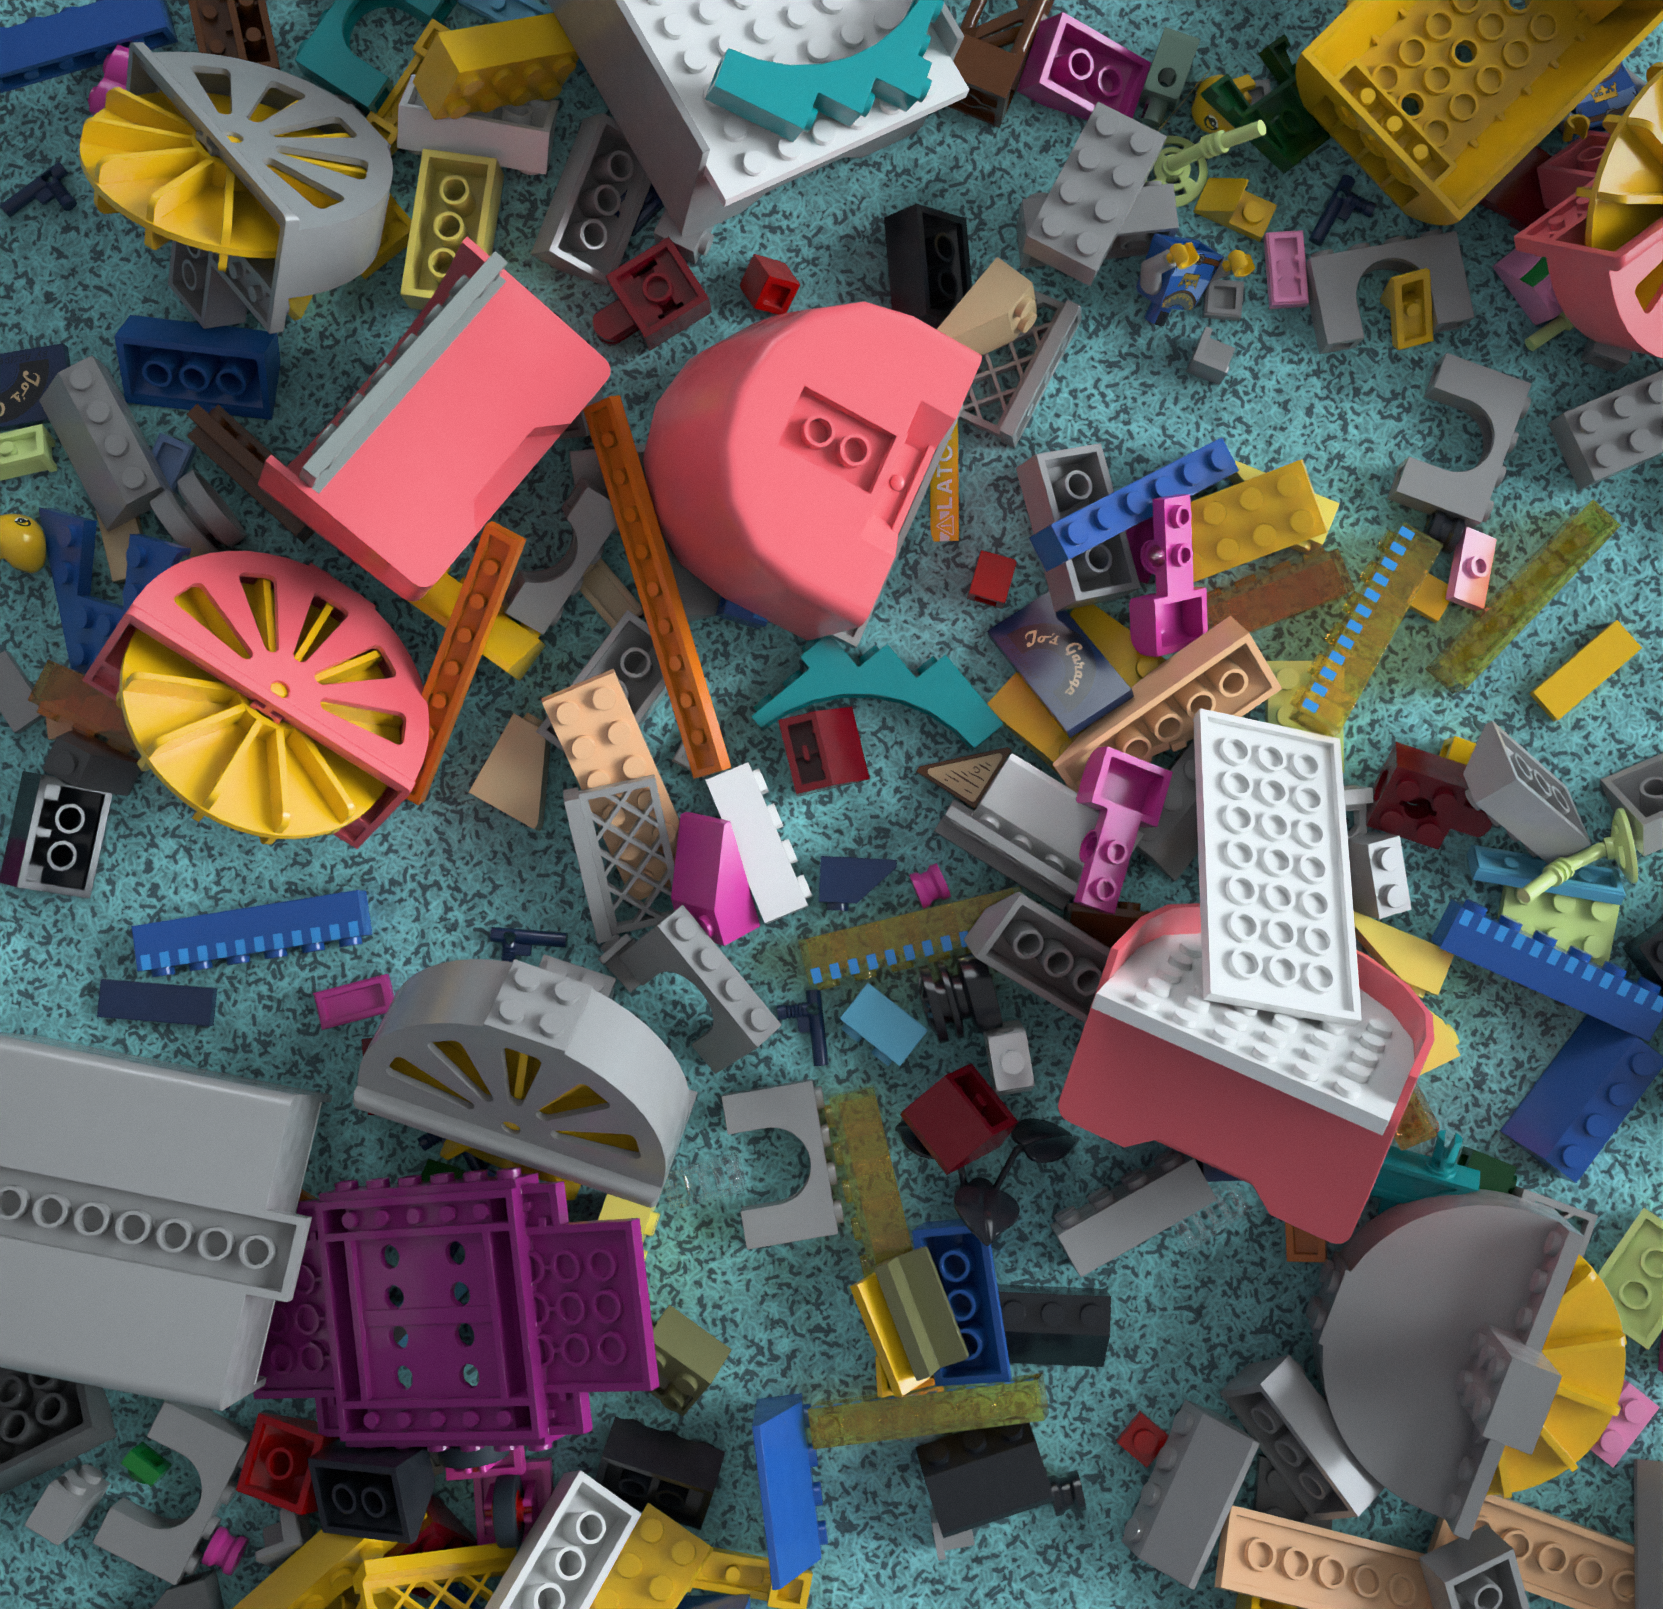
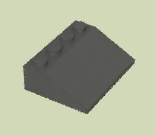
[0,1368,117,1495]

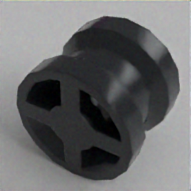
[1420,510,1465,555]
[1048,1470,1086,1516]

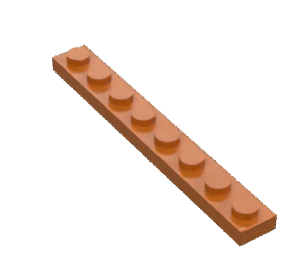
[406,521,527,805]

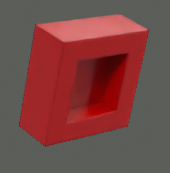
[1116,1410,1169,1468]

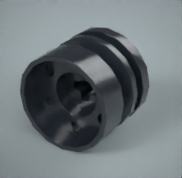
[918,953,1003,1044]

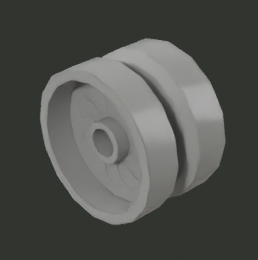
[150,469,247,558]

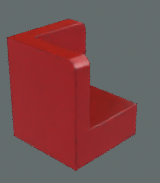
[740,254,800,315]
[967,550,1017,609]

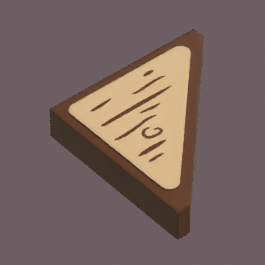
[916,747,1012,809]

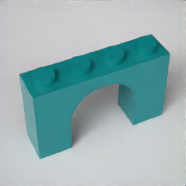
[295,0,457,116]

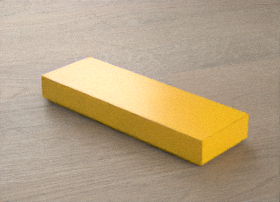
[1529,620,1642,722]
[849,1272,930,1397]

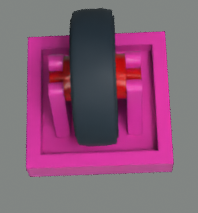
[438,1446,526,1481]
[473,1457,554,1549]

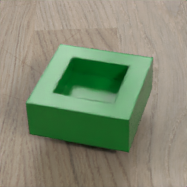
[121,1442,172,1487]

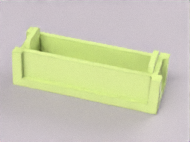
[0,424,57,481]

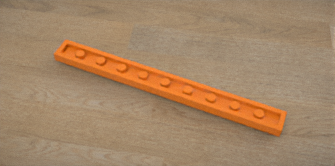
[583,395,732,779]

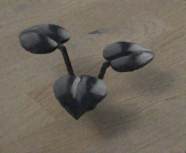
[895,1118,1076,1246]

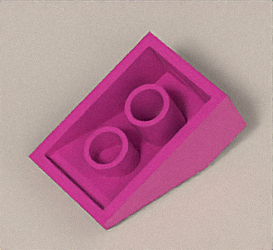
[1017,12,1151,120]
[671,811,760,946]

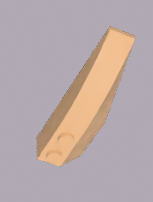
[1053,615,1282,793]

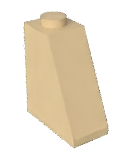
[468,713,551,831]

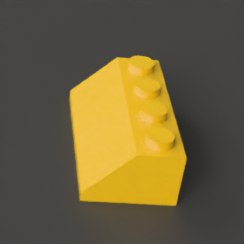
[408,567,546,681]

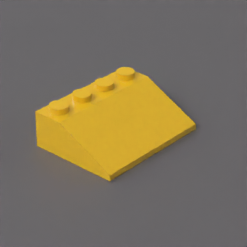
[987,604,1166,777]

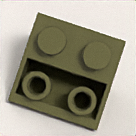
[648,1305,732,1417]

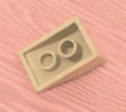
[937,257,1037,355]

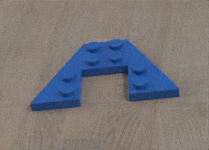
[39,507,191,674]

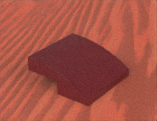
[1479,145,1552,232]

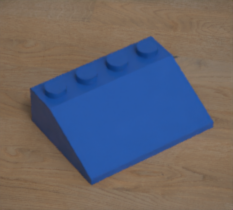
[752,1393,828,1590]

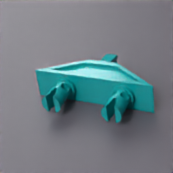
[1370,1130,1481,1216]

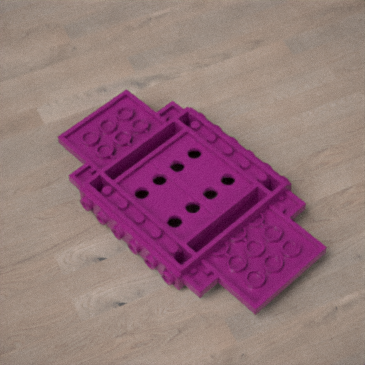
[253,1167,660,1452]

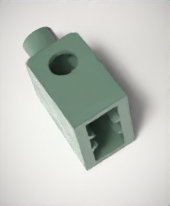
[1139,27,1201,127]

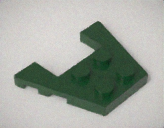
[1200,34,1331,174]

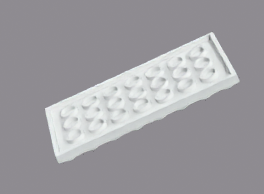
[1193,708,1362,1027]

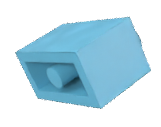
[840,982,928,1067]

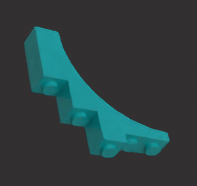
[705,0,944,142]
[751,636,1003,751]

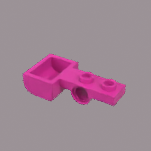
[1129,494,1208,657]
[1074,746,1173,914]

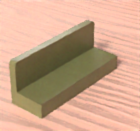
[874,1246,969,1381]

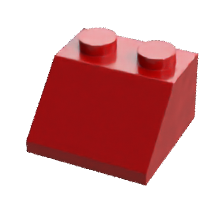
[236,1412,340,1515]

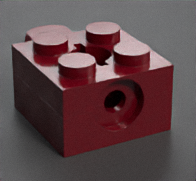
[593,236,712,351]
[1366,742,1492,850]

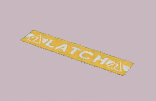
[930,420,959,542]

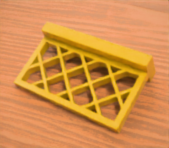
[352,1543,517,1609]

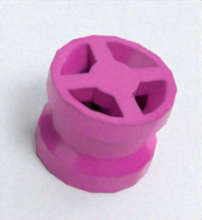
[908,863,951,909]
[202,1526,249,1576]

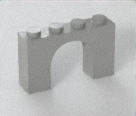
[1306,229,1475,354]
[1387,353,1531,529]
[618,905,782,1074]
[721,1078,844,1250]
[93,1400,253,1585]

